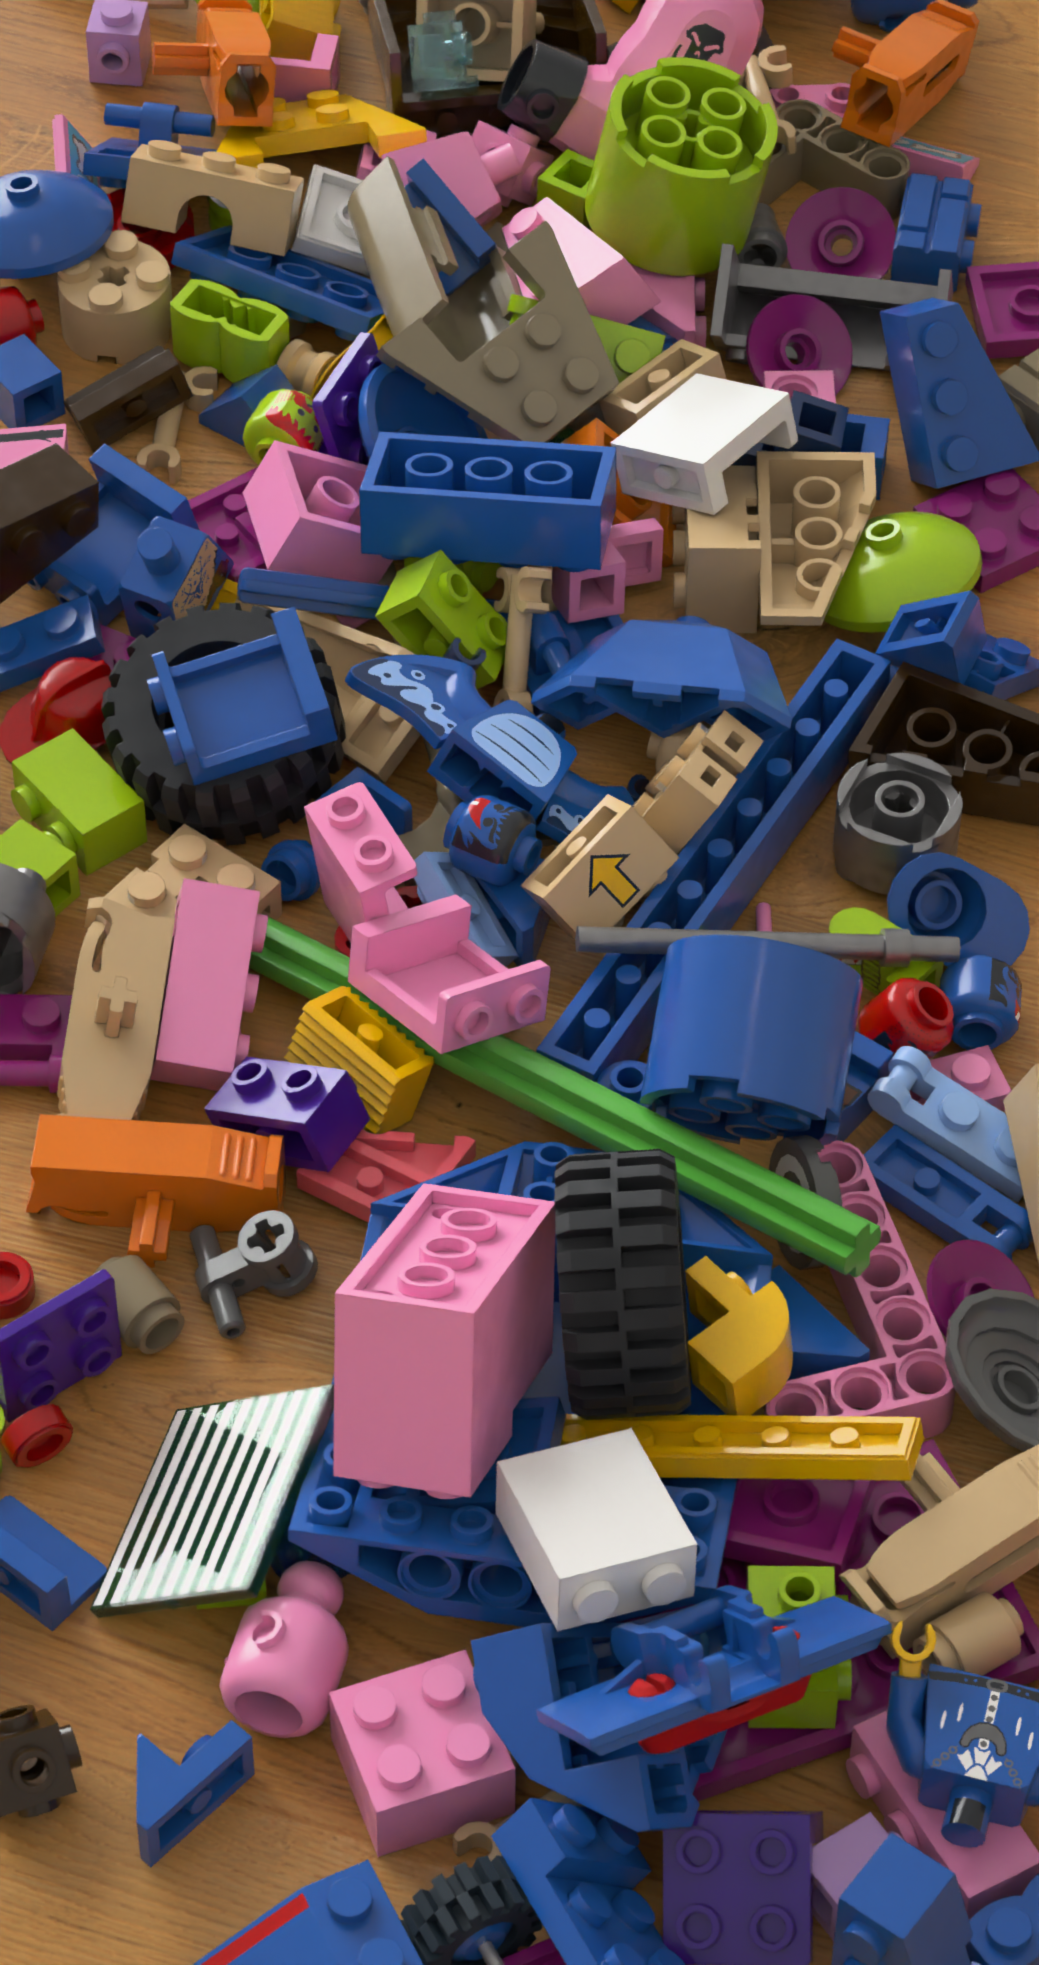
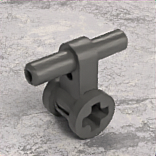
[189,1210,318,1339]

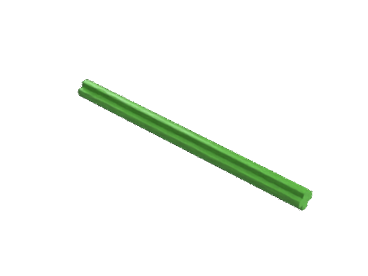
[249,914,881,1278]

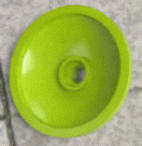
[824,511,982,632]

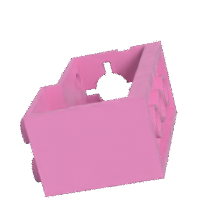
[333,1183,556,1499]

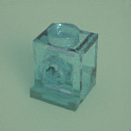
[407,10,479,93]

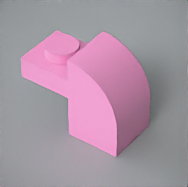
[551,518,664,623]

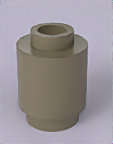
[94,1255,184,1354]

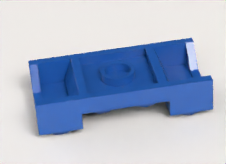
[491,1798,685,1965]

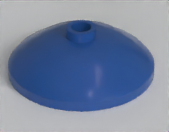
[0,170,114,279]
[358,363,488,461]

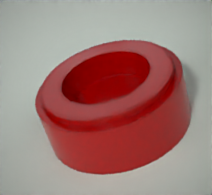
[0,1252,35,1320]
[1,1404,73,1468]

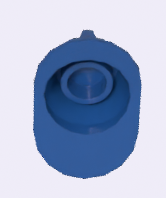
[887,852,1030,967]

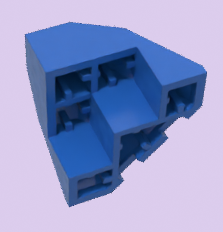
[531,616,792,740]
[471,1607,727,1832]

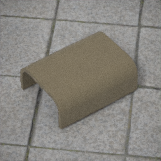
[347,156,523,362]

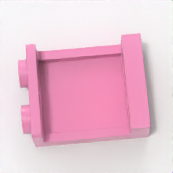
[304,782,417,943]
[348,894,551,1054]

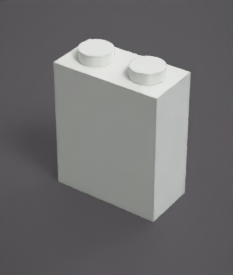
[496,1428,697,1631]

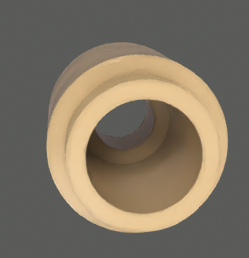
[913,1592,1024,1676]

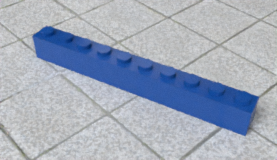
[536,639,891,1083]

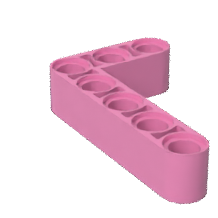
[764,1140,956,1439]

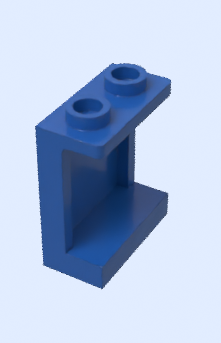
[27,443,200,626]
[147,606,338,786]

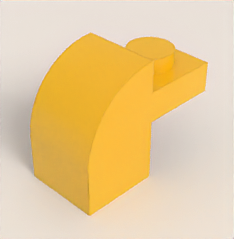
[685,1256,793,1415]

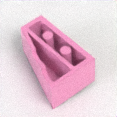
[502,197,661,325]

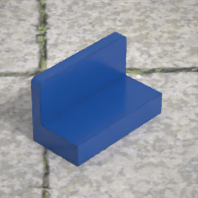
[405,158,496,296]
[0,1496,107,1631]

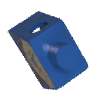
[118,516,234,638]

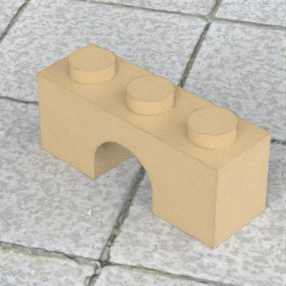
[121,140,304,256]

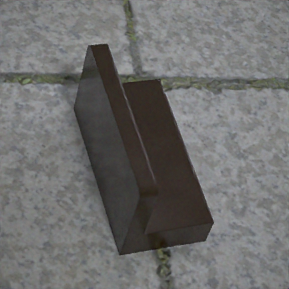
[64,346,193,453]

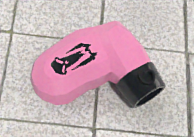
[497,0,764,160]

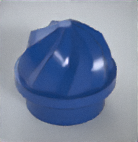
[261,840,320,901]

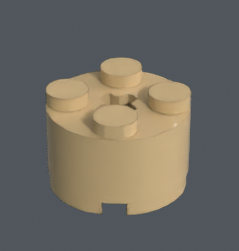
[57,230,172,364]

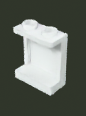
[611,373,798,515]

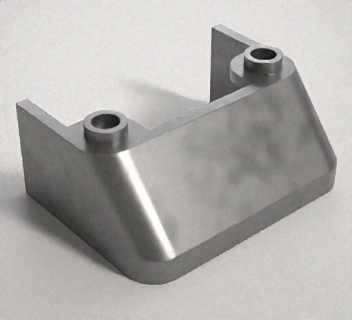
[710,244,953,371]

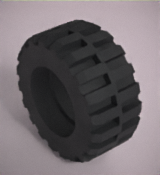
[101,603,346,846]
[554,1149,692,1420]

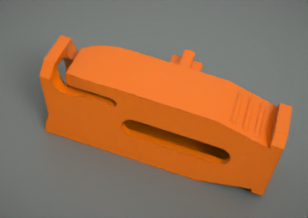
[152,0,277,127]
[832,0,979,147]
[26,1114,286,1268]

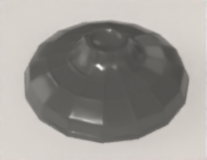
[945,1289,1039,1452]

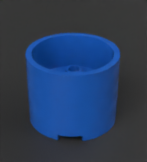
[640,934,863,1146]

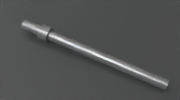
[575,926,961,967]

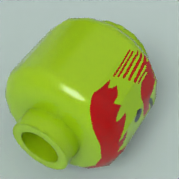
[243,389,324,465]

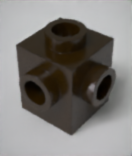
[0,1705,82,1817]

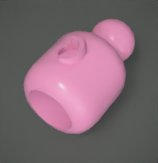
[220,1561,349,1738]

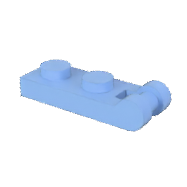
[867,1046,1023,1203]

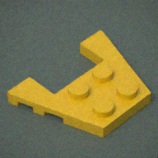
[216,89,427,168]

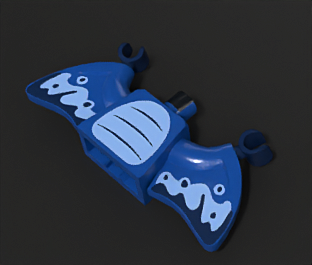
[345,637,649,843]

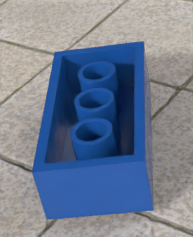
[359,432,616,572]

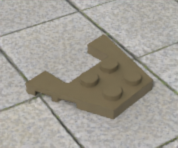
[376,220,619,443]

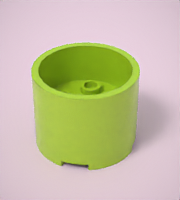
[585,57,778,276]

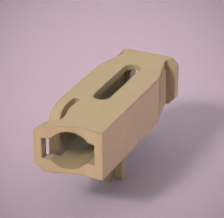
[56,897,175,1121]
[839,1444,1039,1660]

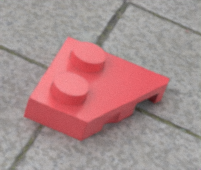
[296,1129,476,1223]

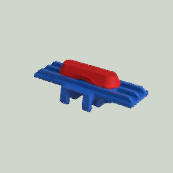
[536,1585,893,1756]

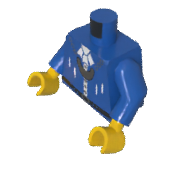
[886,1621,1039,1848]

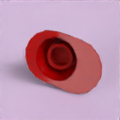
[0,657,112,764]

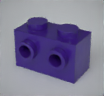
[204,1056,370,1172]

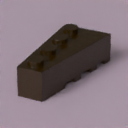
[848,661,1039,826]

